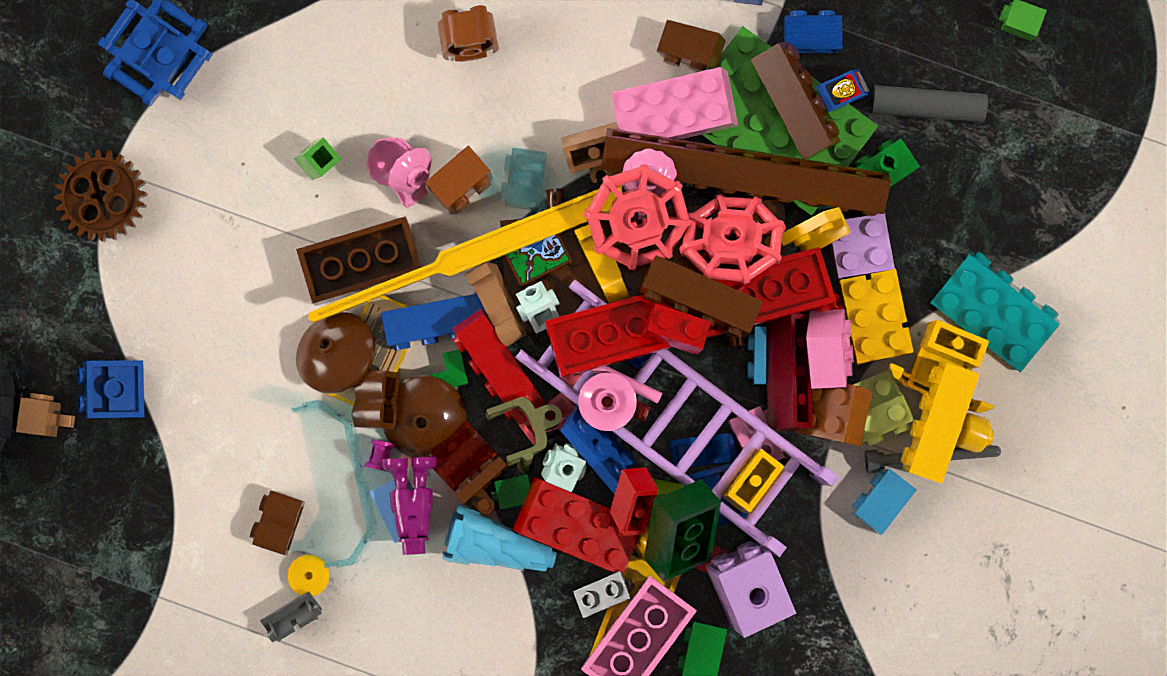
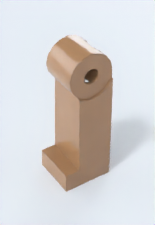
[465,262,527,347]

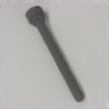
[865,446,1001,473]

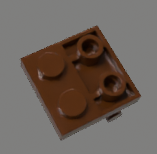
[456,457,510,515]

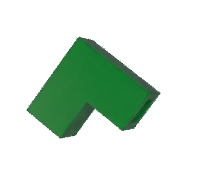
[430,349,469,388]

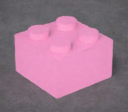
[806,309,854,389]

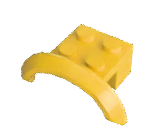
[889,319,995,413]

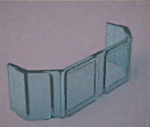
[291,400,378,568]

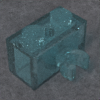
[500,148,547,211]

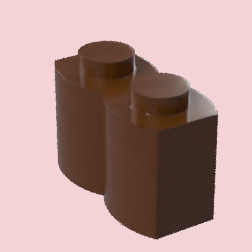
[351,370,399,429]
[250,490,305,556]

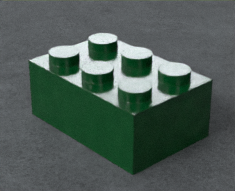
[644,479,722,582]

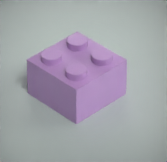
[829,213,895,281]

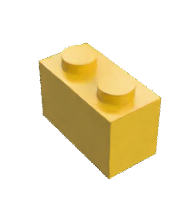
[722,449,784,514]

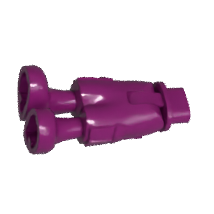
[382,457,437,555]

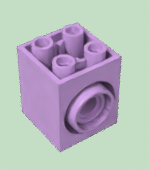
[705,541,796,638]

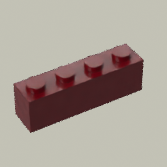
[766,313,813,432]

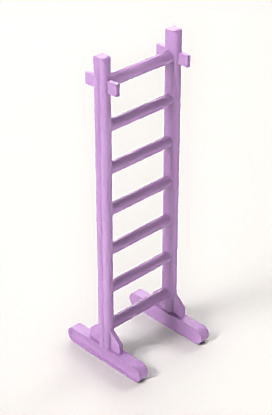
[515,279,840,557]

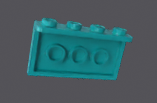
[931,251,1060,373]

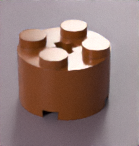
[437,5,499,62]

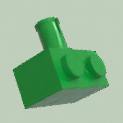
[854,139,920,187]

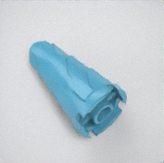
[442,505,557,571]

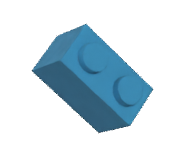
[852,469,917,535]

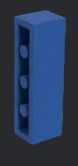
[380,294,494,351]

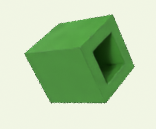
[999,0,1047,41]
[294,137,341,180]

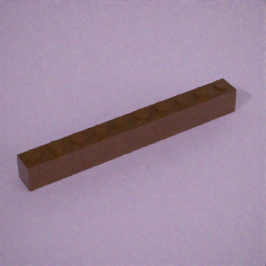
[601,128,891,216]

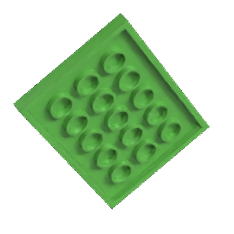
[700,26,878,217]

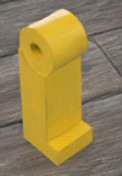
[575,224,629,304]

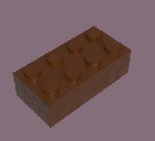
[296,216,422,306]

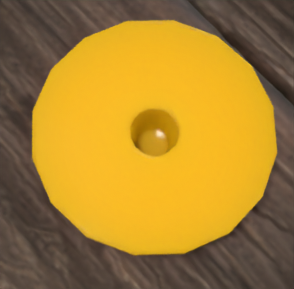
[287,554,330,596]

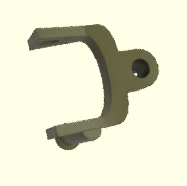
[486,397,562,474]

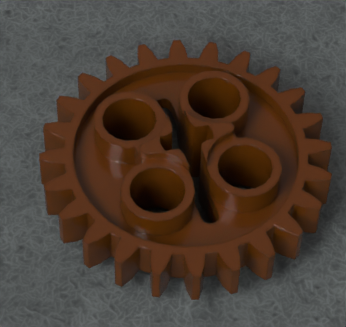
[54,150,148,242]

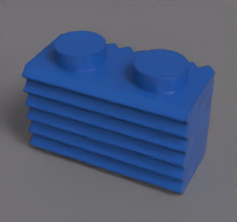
[784,10,843,53]

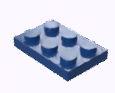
[560,404,637,493]

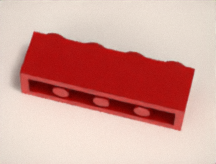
[453,309,547,425]

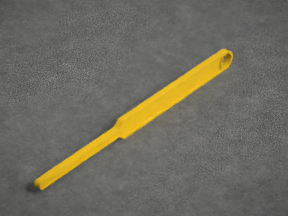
[308,184,624,322]

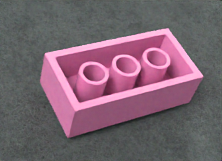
[612,67,738,140]
[581,575,697,676]

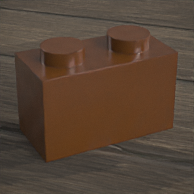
[657,19,726,72]

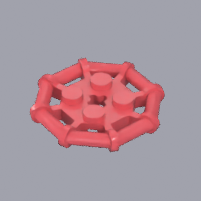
[584,164,692,270]
[679,194,786,284]

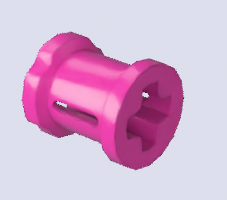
[364,439,395,472]

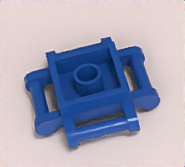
[98,0,213,107]

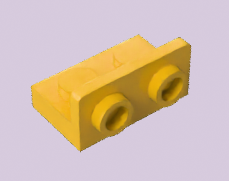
[782,207,850,252]

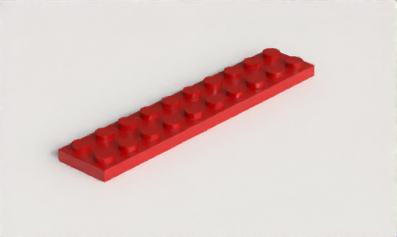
[544,247,836,378]

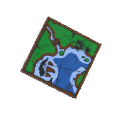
[504,234,572,287]

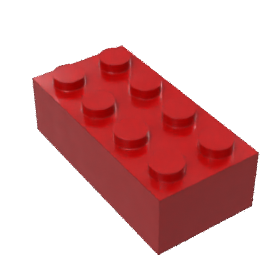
[512,477,640,574]

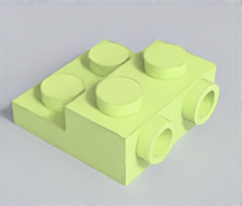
[854,369,914,446]

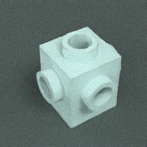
[516,281,560,333]
[541,443,587,492]

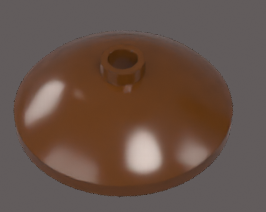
[296,312,375,394]
[383,375,467,458]

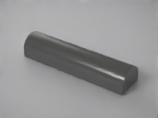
[871,85,988,123]

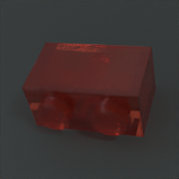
[428,421,497,492]

